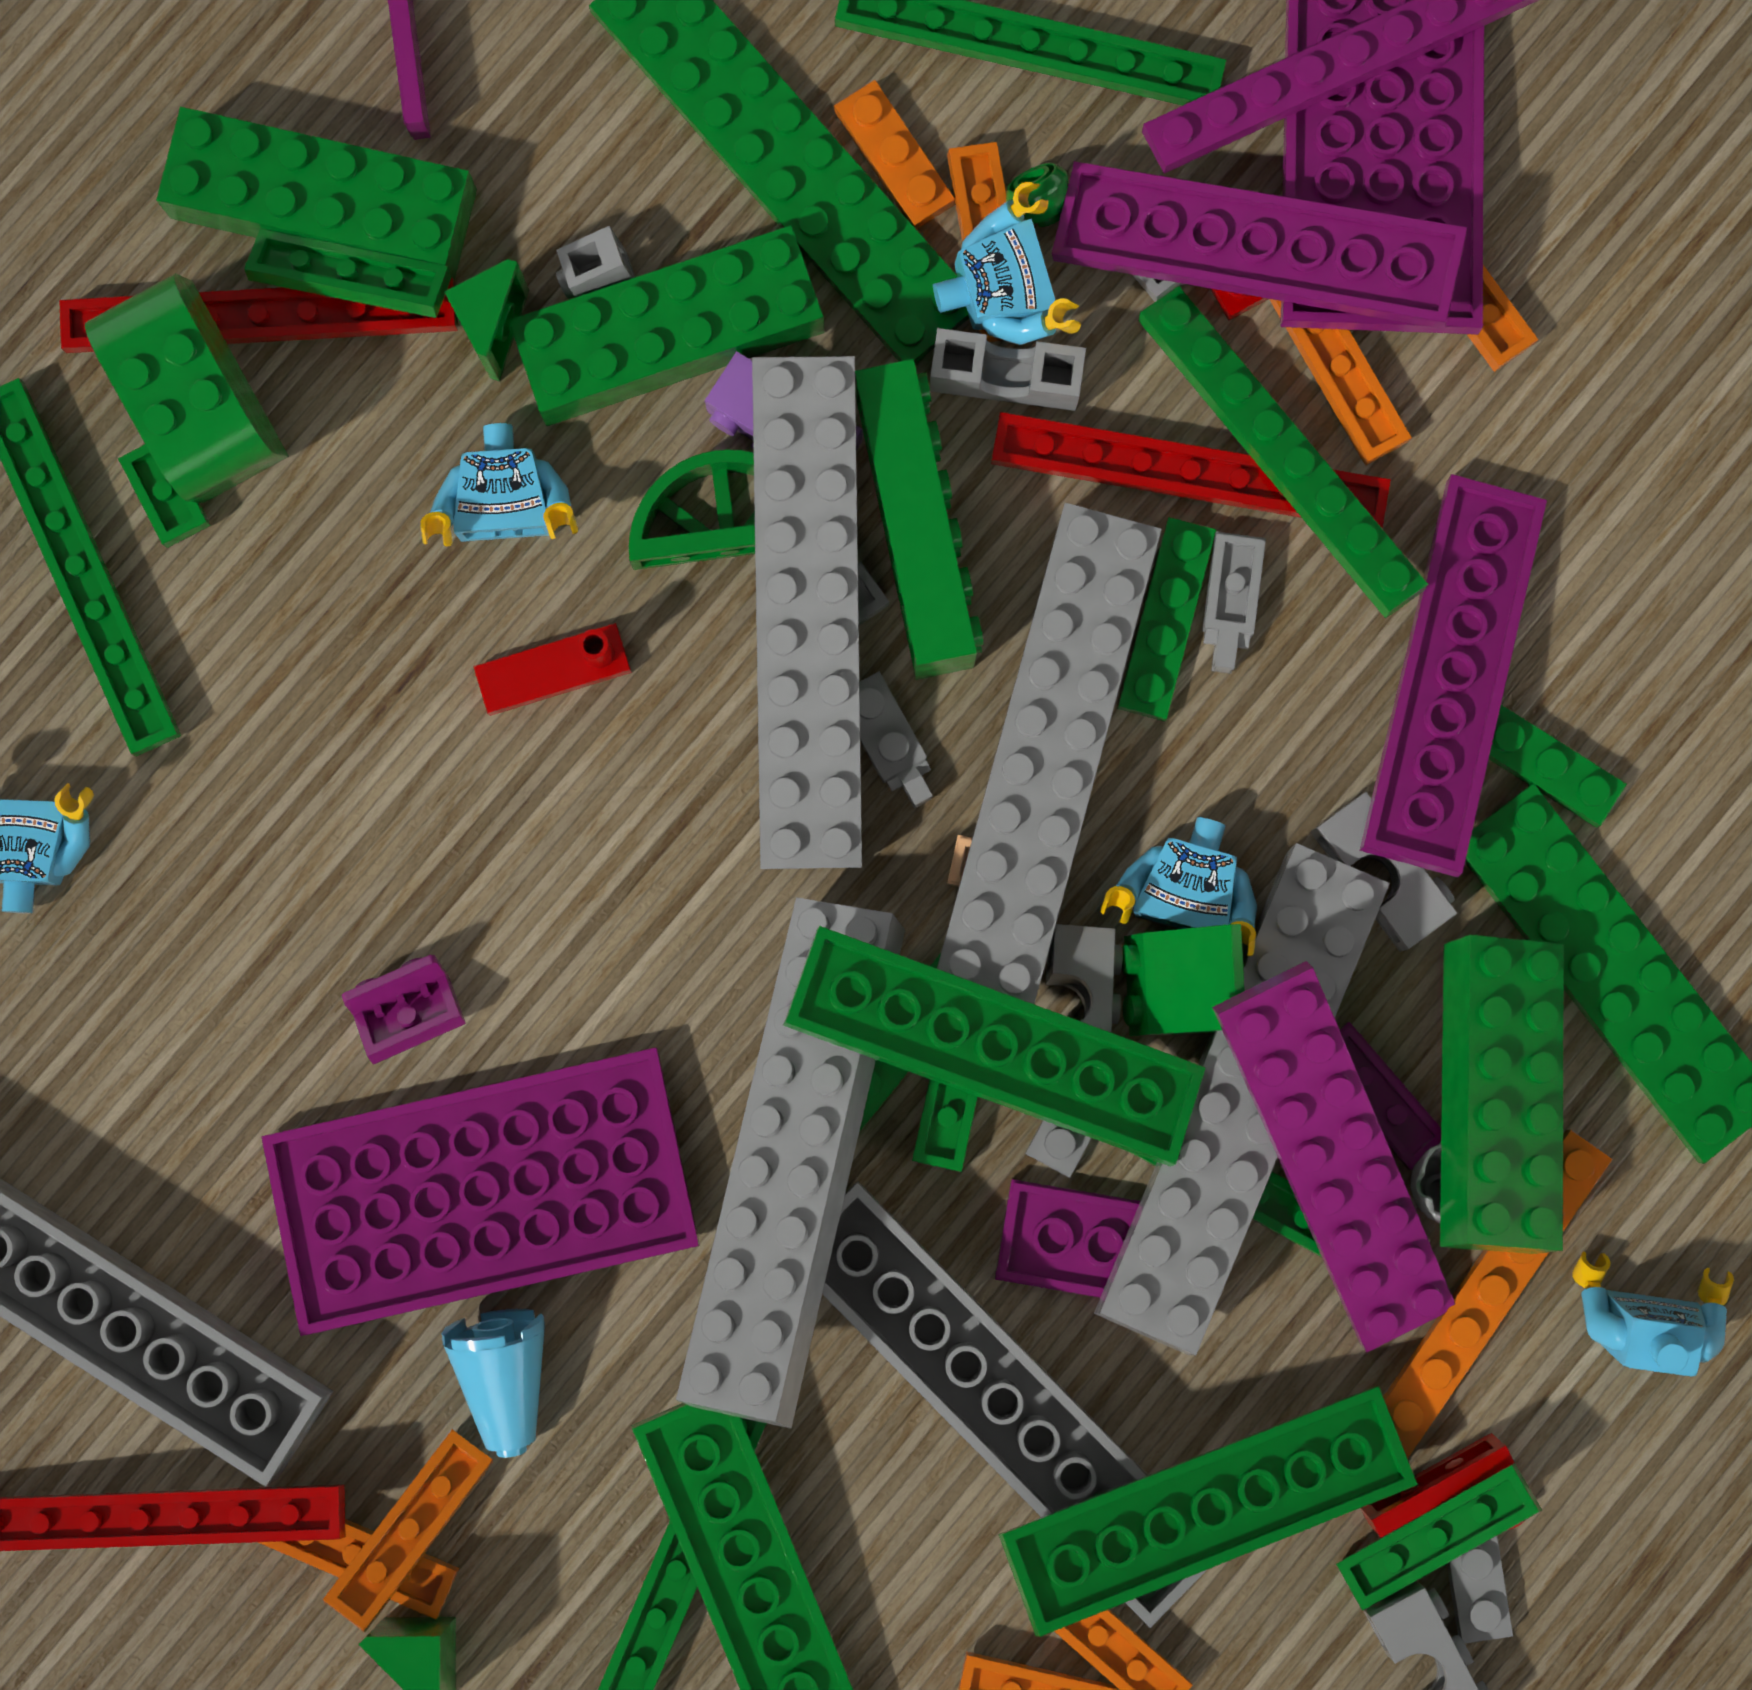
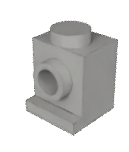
[556,226,635,299]

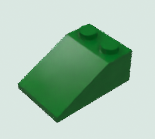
[1121,924,1245,1036]

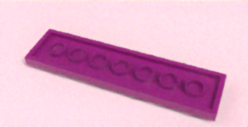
[1051,161,1468,329]
[1359,474,1547,877]
[1212,961,1455,1353]

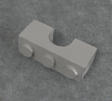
[930,328,1086,411]
[1310,792,1457,952]
[1046,924,1123,1032]
[1363,1581,1489,1690]

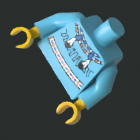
[933,182,1081,345]
[420,423,578,547]
[0,783,94,913]
[1100,817,1257,956]
[1572,1251,1734,1377]

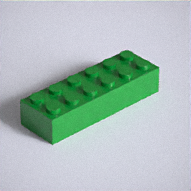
[156,106,477,281]
[509,225,825,426]
[855,359,984,680]
[1440,935,1564,1254]

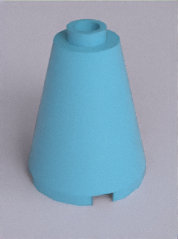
[441,1309,545,1458]

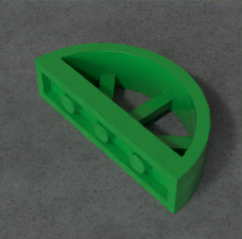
[629,450,755,570]

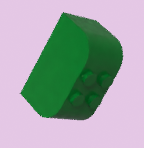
[85,273,289,503]

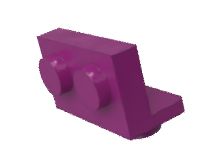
[342,955,466,1065]

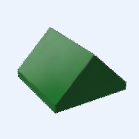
[444,259,529,382]
[358,1617,456,1690]

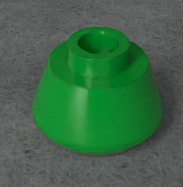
[1006,163,1068,227]

